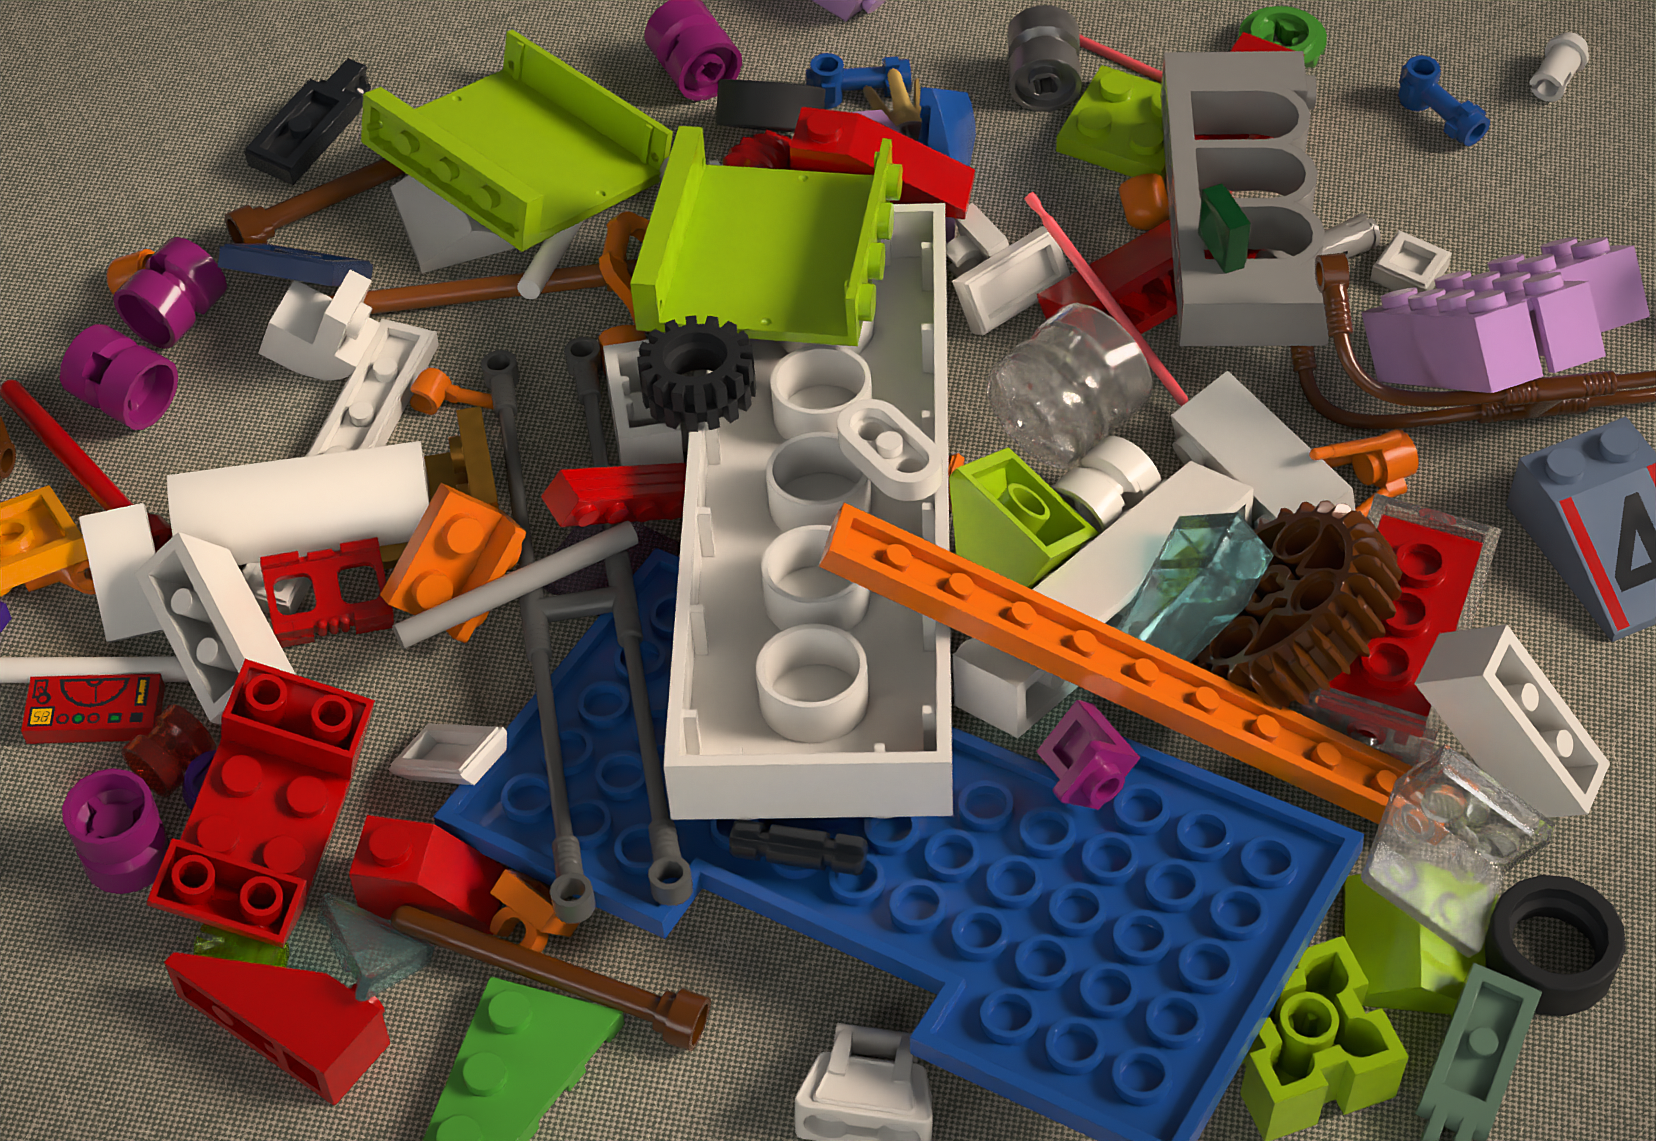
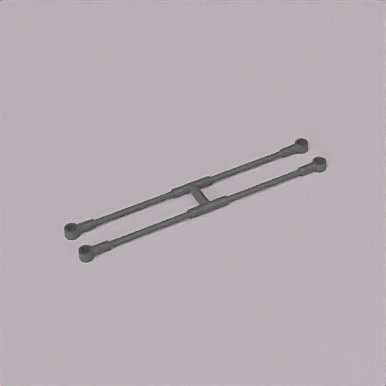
[481,337,693,923]

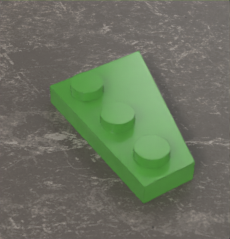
[422,976,625,1141]

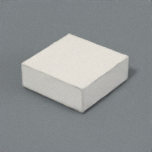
[1370,230,1452,293]

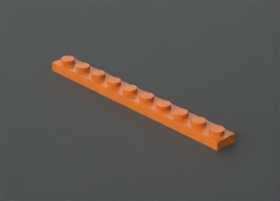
[819,502,1450,849]

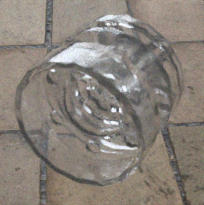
[987,303,1153,469]

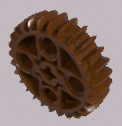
[1167,500,1402,710]

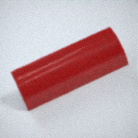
[1036,197,1263,363]

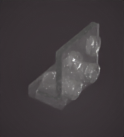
[1361,744,1555,957]

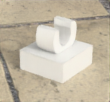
[946,202,1009,278]

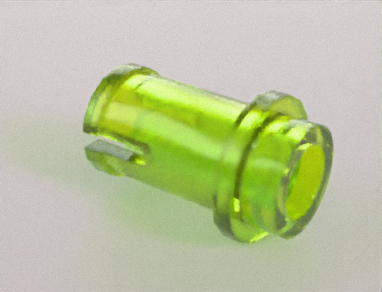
[194,924,290,967]

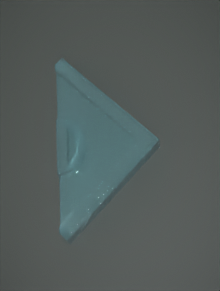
[317,893,435,1001]

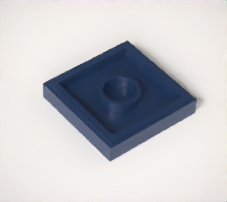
[218,243,373,286]

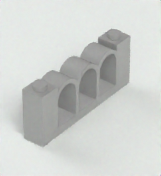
[1160,51,1329,346]

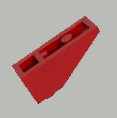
[790,107,975,219]
[164,952,391,1107]

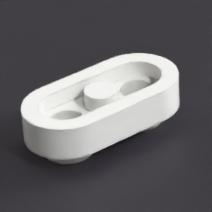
[837,399,943,501]

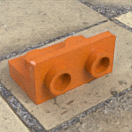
[380,483,526,643]

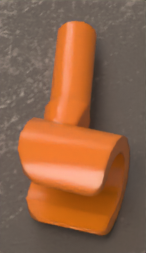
[410,368,494,415]

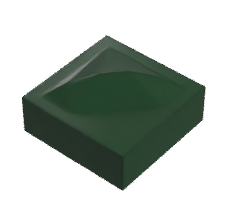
[1198,183,1251,274]

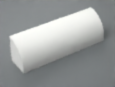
[167,441,431,565]

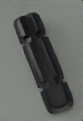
[729,819,868,876]

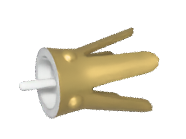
[863,68,922,141]

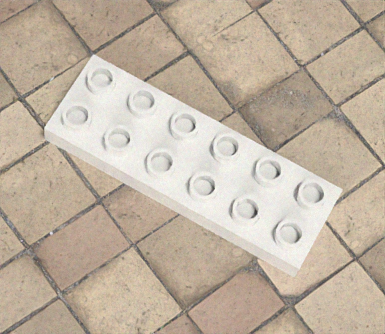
[664,203,953,820]

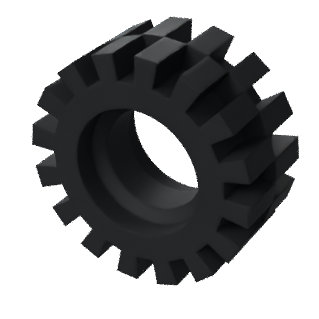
[637,315,756,432]

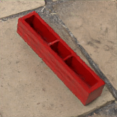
[541,463,687,527]

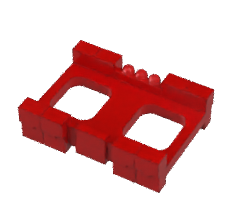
[260,537,394,648]

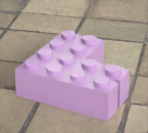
[1361,237,1650,393]

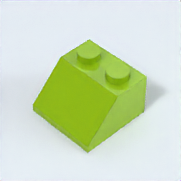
[949,447,1100,589]

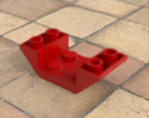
[147,659,375,948]

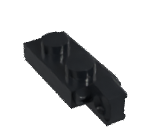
[244,58,371,186]

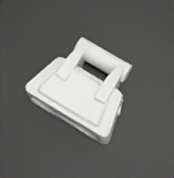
[794,1023,933,1141]

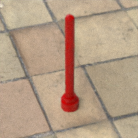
[0,379,173,552]

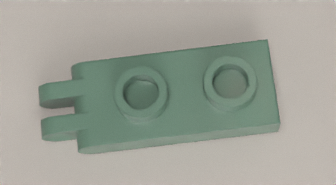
[1414,963,1542,1141]

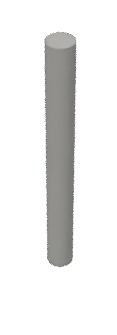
[392,520,639,649]

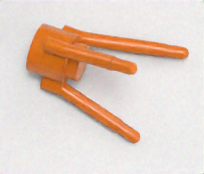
[1309,429,1419,517]

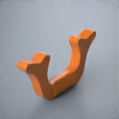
[599,211,650,325]

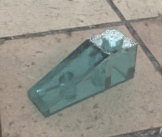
[1117,512,1274,711]

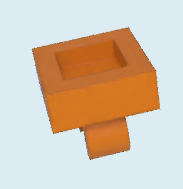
[490,870,580,953]

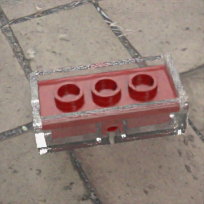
[1301,493,1502,772]

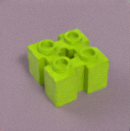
[1240,936,1409,1141]

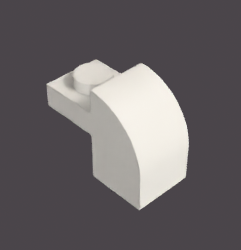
[258,270,381,381]

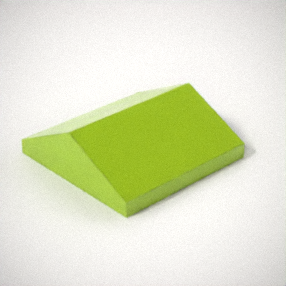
[1343,865,1486,1014]

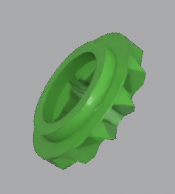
[1238,6,1327,68]

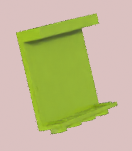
[361,29,673,252]
[630,126,903,347]

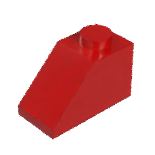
[349,815,509,935]

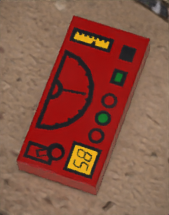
[21,673,165,744]

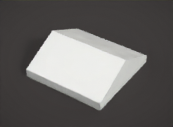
[390,175,515,273]

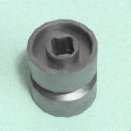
[1008,5,1082,112]

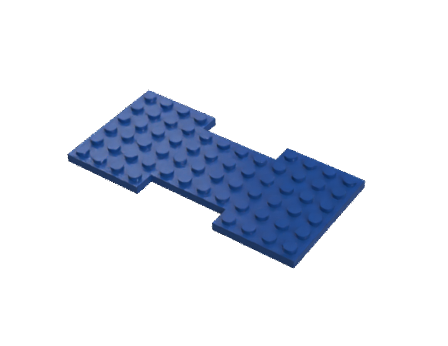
[433,548,1364,1141]

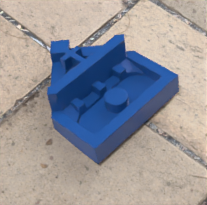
[918,87,976,167]

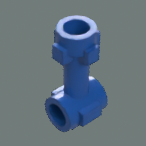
[805,53,911,109]
[1398,55,1490,146]

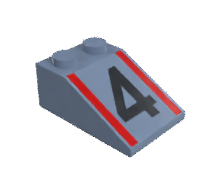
[1506,416,1656,642]

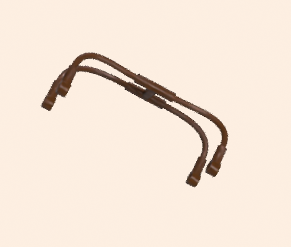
[1290,253,1656,430]

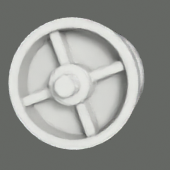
[1051,436,1162,536]

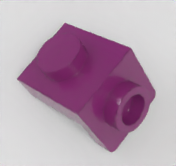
[1036,700,1140,810]

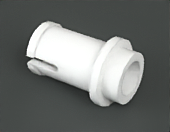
[1530,32,1589,102]

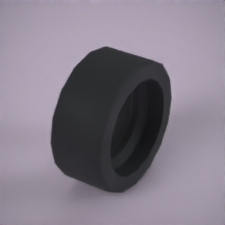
[715,79,826,133]
[1485,875,1626,1016]

